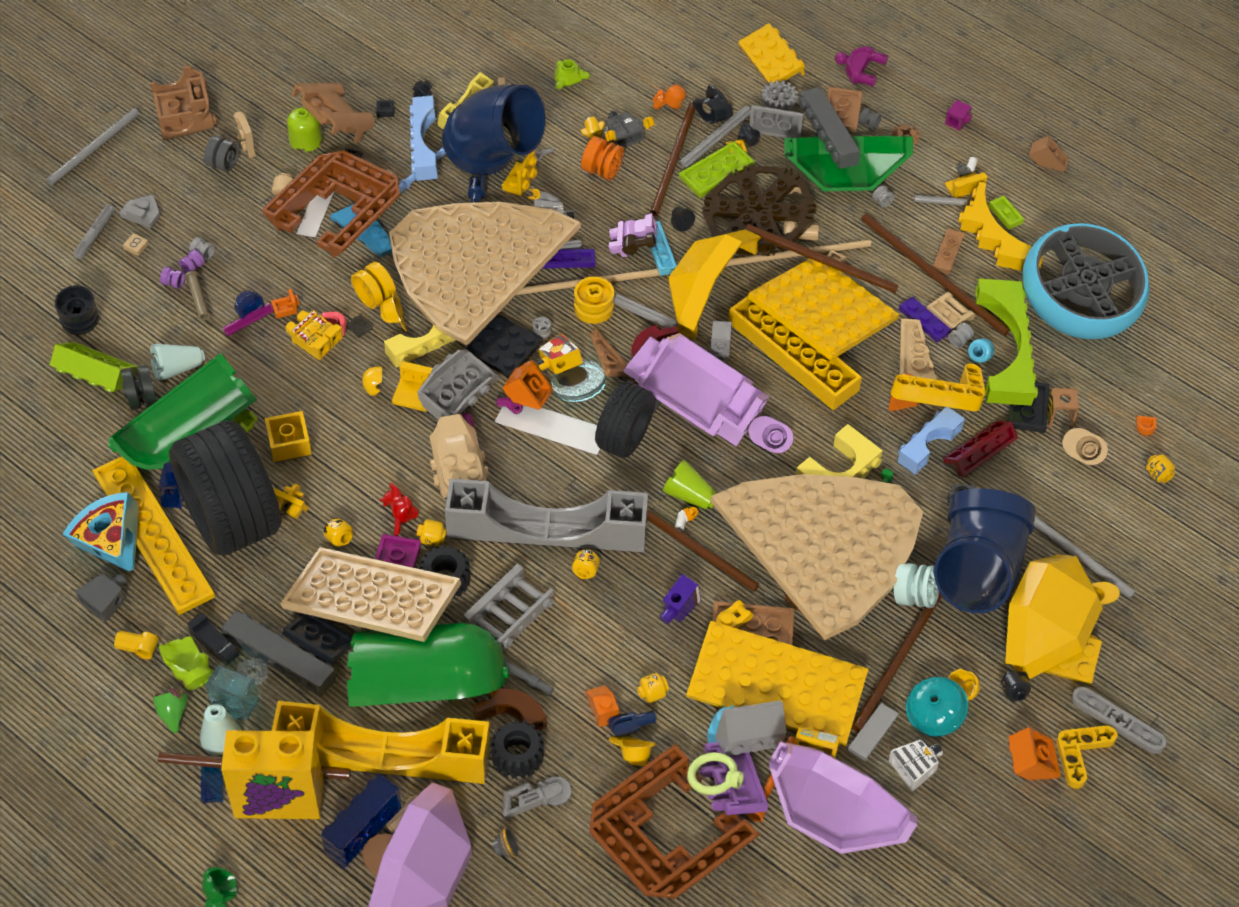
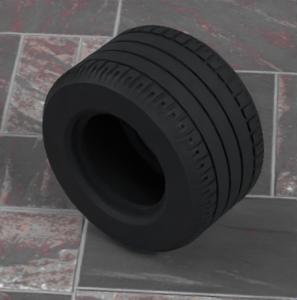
[169,420,282,556]

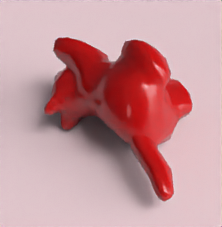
[379,483,419,536]

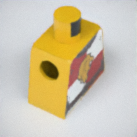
[534,334,583,374]

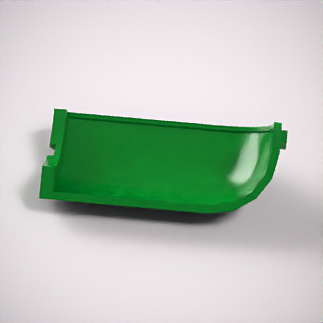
[107,353,257,470]
[347,623,510,707]

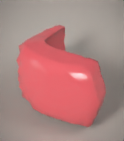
[321,311,347,336]

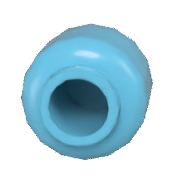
[968,338,995,363]

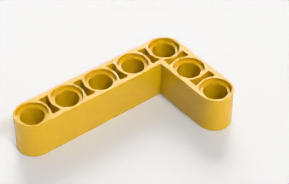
[891,364,986,411]

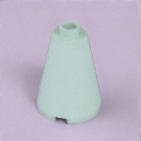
[150,344,205,381]
[200,704,242,757]

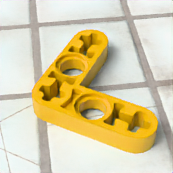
[1056,726,1117,789]

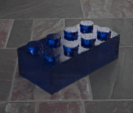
[321,774,402,869]

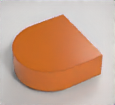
[1136,416,1157,436]

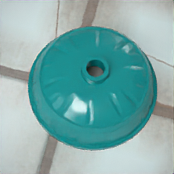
[906,677,969,737]

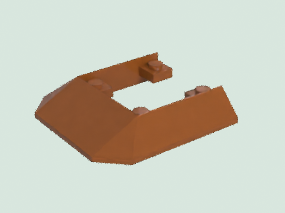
[261,150,400,258]
[589,744,759,899]

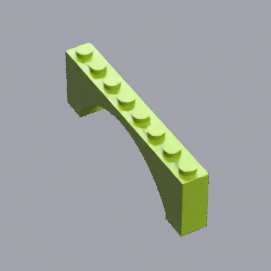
[975,278,1038,406]

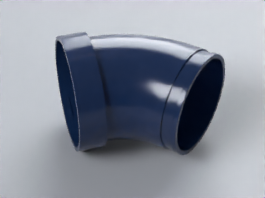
[442,84,546,176]
[934,488,1036,613]

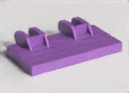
[700,742,768,815]

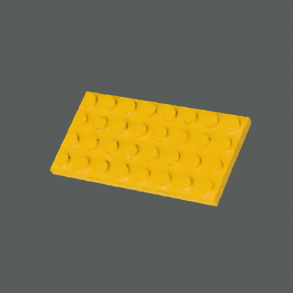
[686,621,868,746]

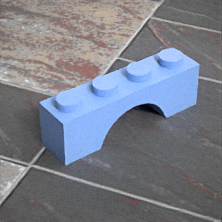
[898,407,965,475]

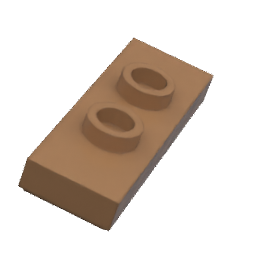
[933,228,965,275]

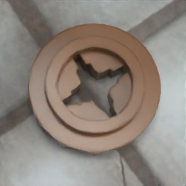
[892,124,920,145]

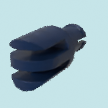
[468,176,486,203]
[607,710,656,737]

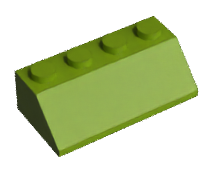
[50,342,137,392]

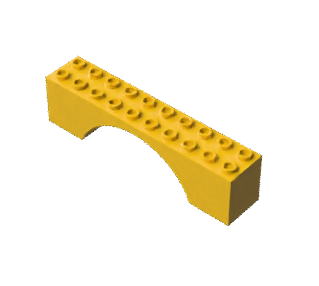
[271,701,491,784]

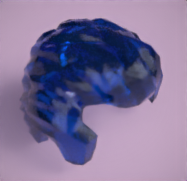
[234,290,265,319]

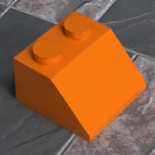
[502,360,553,410]
[1008,727,1061,780]

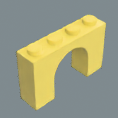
[796,424,883,479]

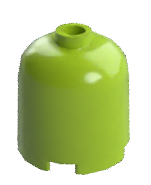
[287,107,323,152]

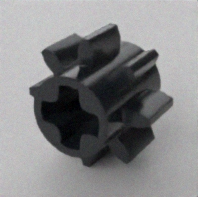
[412,80,433,97]

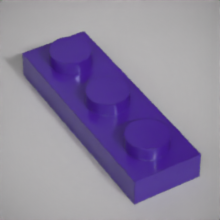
[542,249,595,268]
[899,297,951,343]

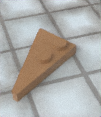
[590,329,631,377]

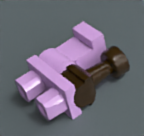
[609,214,657,258]

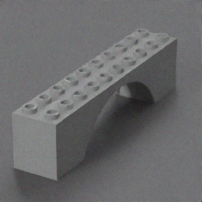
[445,479,648,552]

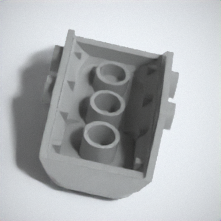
[417,350,500,420]

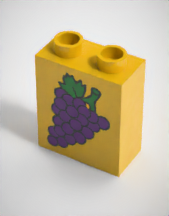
[221,730,324,819]

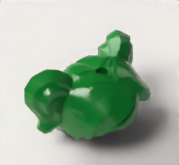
[202,867,237,907]

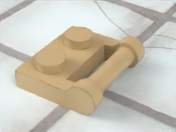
[234,112,256,158]
[927,292,976,332]

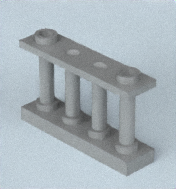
[463,564,554,651]

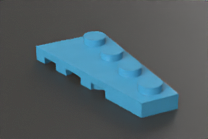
[330,204,393,258]

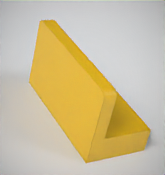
[945,172,987,198]

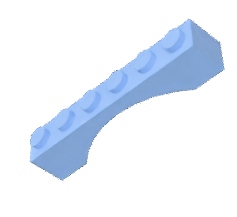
[410,96,438,181]

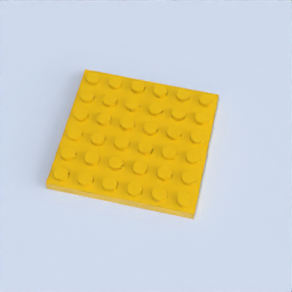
[747,259,899,361]

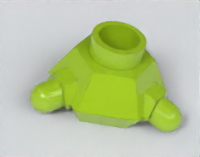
[555,59,590,90]

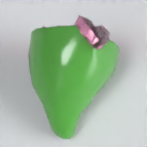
[153,688,188,733]

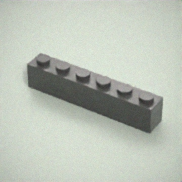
[799,87,860,169]
[221,610,336,697]

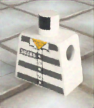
[889,740,943,791]

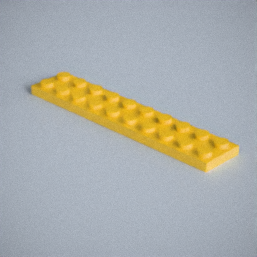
[92,456,215,615]

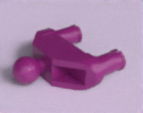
[835,46,888,87]

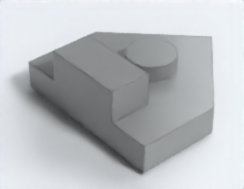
[119,195,160,228]

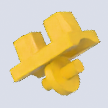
[273,484,309,519]

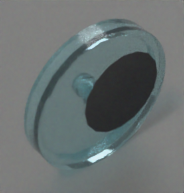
[551,361,606,402]

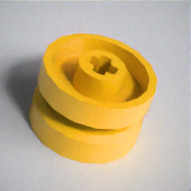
[351,261,396,309]
[574,277,614,324]

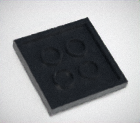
[465,314,543,378]

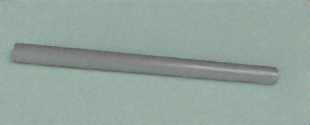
[46,108,139,186]
[1034,516,1136,599]

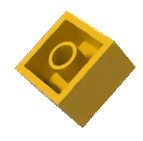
[264,411,312,462]

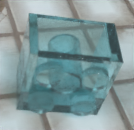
[205,665,259,720]

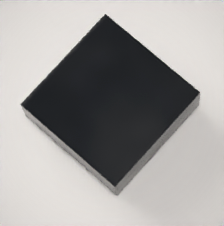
[376,100,394,117]

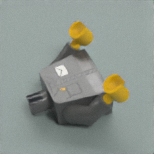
[602,111,655,148]

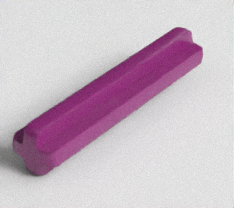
[223,303,273,336]

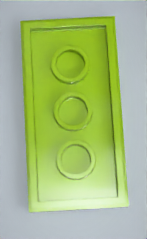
[679,141,755,198]

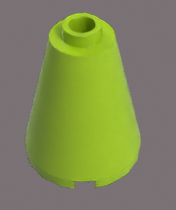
[662,460,717,510]

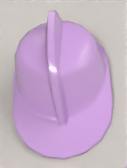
[749,416,793,453]

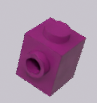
[945,100,972,131]

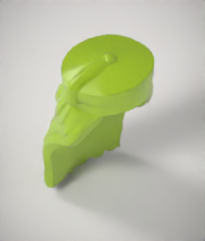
[159,636,215,691]

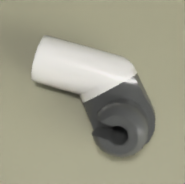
[957,157,977,176]

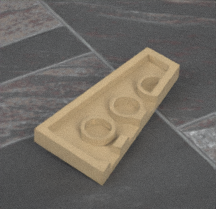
[899,318,938,380]

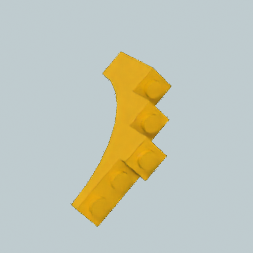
[958,182,1043,271]

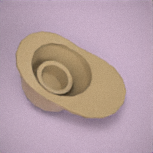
[1062,428,1108,465]

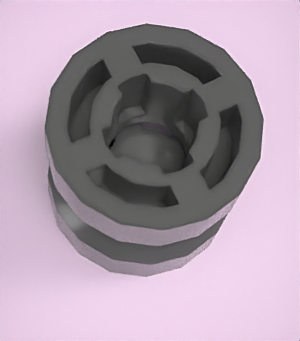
[858,108,882,130]

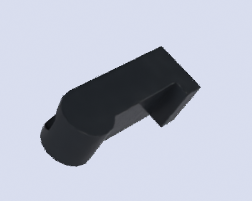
[187,612,239,665]

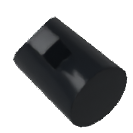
[738,123,760,147]

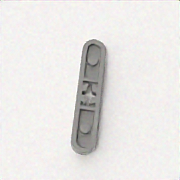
[1072,687,1166,754]

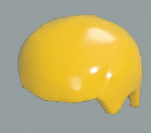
[362,366,382,396]
[948,669,980,701]

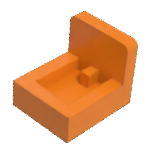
[271,289,299,319]

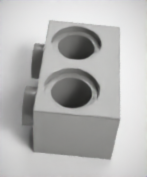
[710,321,732,363]

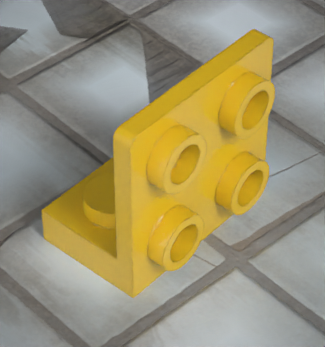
[502,150,537,196]
[391,361,433,412]

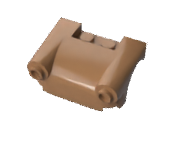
[151,66,217,141]
[292,83,375,143]

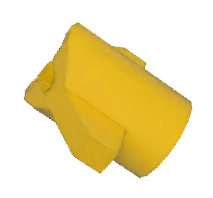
[581,117,605,138]

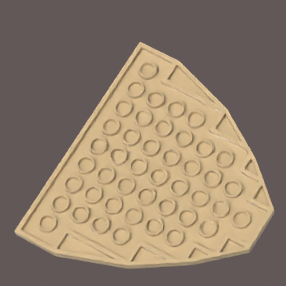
[389,202,581,345]
[710,474,923,640]

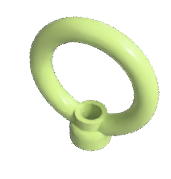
[687,752,744,795]

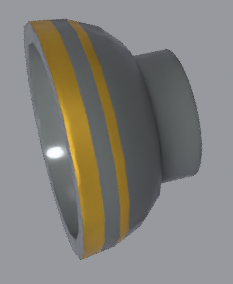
[492,827,518,858]

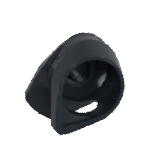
[692,85,733,124]

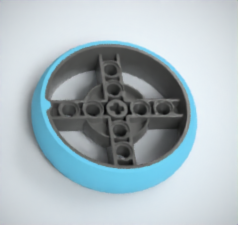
[1023,223,1149,339]

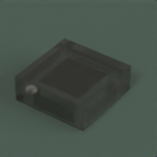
[347,314,373,338]

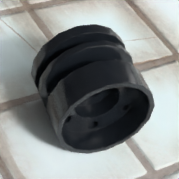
[55,285,99,335]

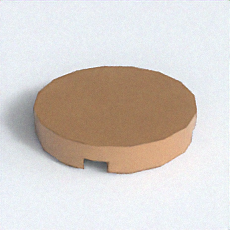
[362,834,393,875]

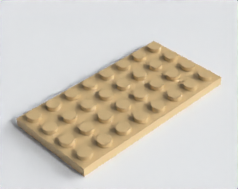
[281,547,461,642]

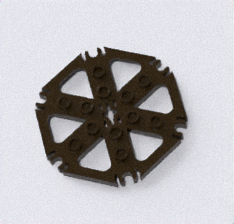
[702,165,816,256]

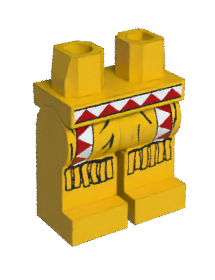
[286,310,343,360]

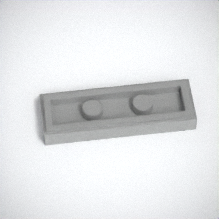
[848,703,899,762]

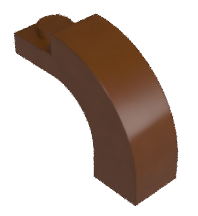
[473,689,547,731]

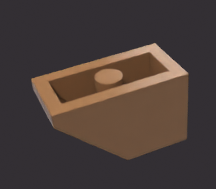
[1029,136,1069,171]

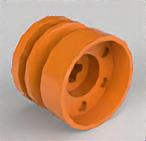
[581,136,624,181]

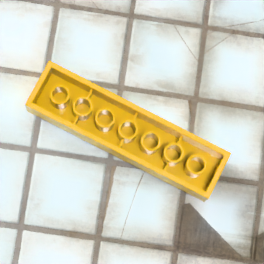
[728,296,862,411]

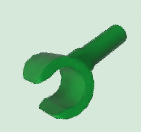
[880,468,893,483]

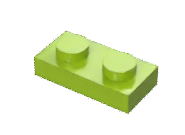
[988,196,1024,230]

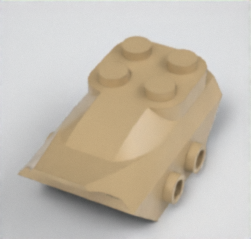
[429,414,489,498]

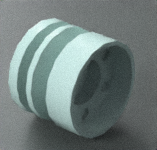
[894,563,939,608]

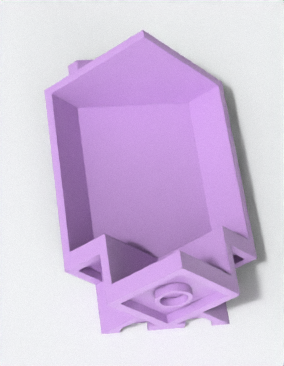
[623,333,770,446]

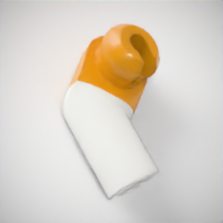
[675,507,698,531]

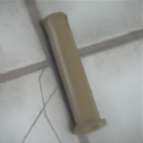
[184,271,210,321]

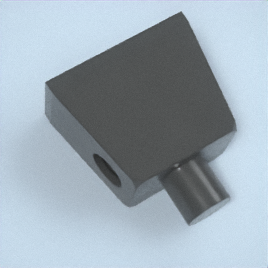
[75,574,127,623]

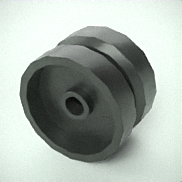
[121,364,156,411]

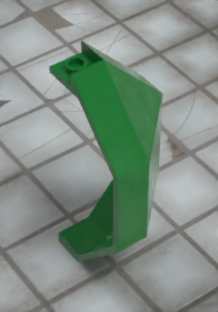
[784,136,913,191]

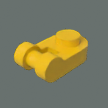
[716,600,753,629]

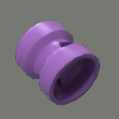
[179,250,205,273]
[160,267,185,289]

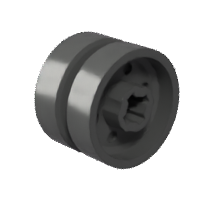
[204,135,239,172]

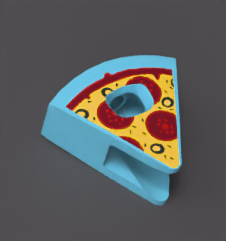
[63,492,139,571]

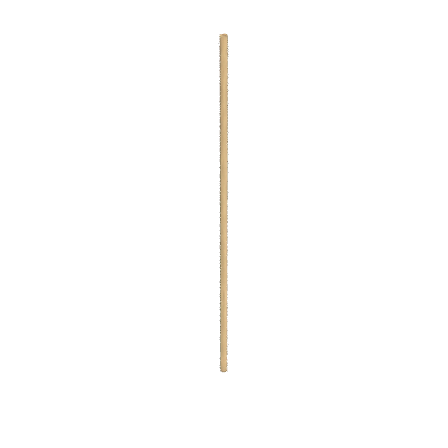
[515,240,871,296]

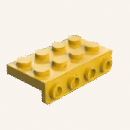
[738,23,805,84]
[1045,635,1102,685]

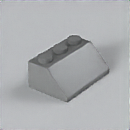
[750,105,805,138]
[715,700,786,756]

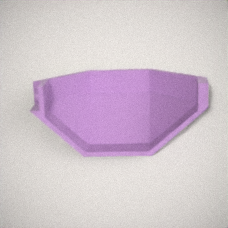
[769,742,917,854]
[368,782,472,907]

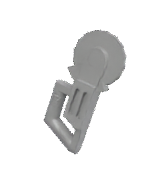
[503,776,572,819]

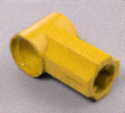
[114,630,159,659]

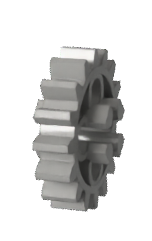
[761,80,798,111]

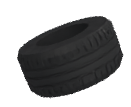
[595,382,656,458]

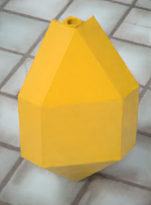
[668,229,761,340]
[1005,554,1103,679]

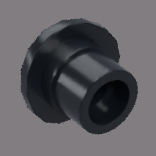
[671,206,695,232]

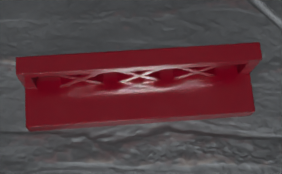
[943,420,1018,477]

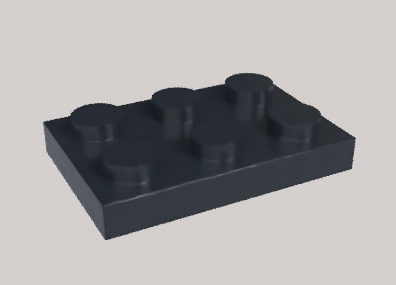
[1008,382,1049,433]
[282,613,353,664]

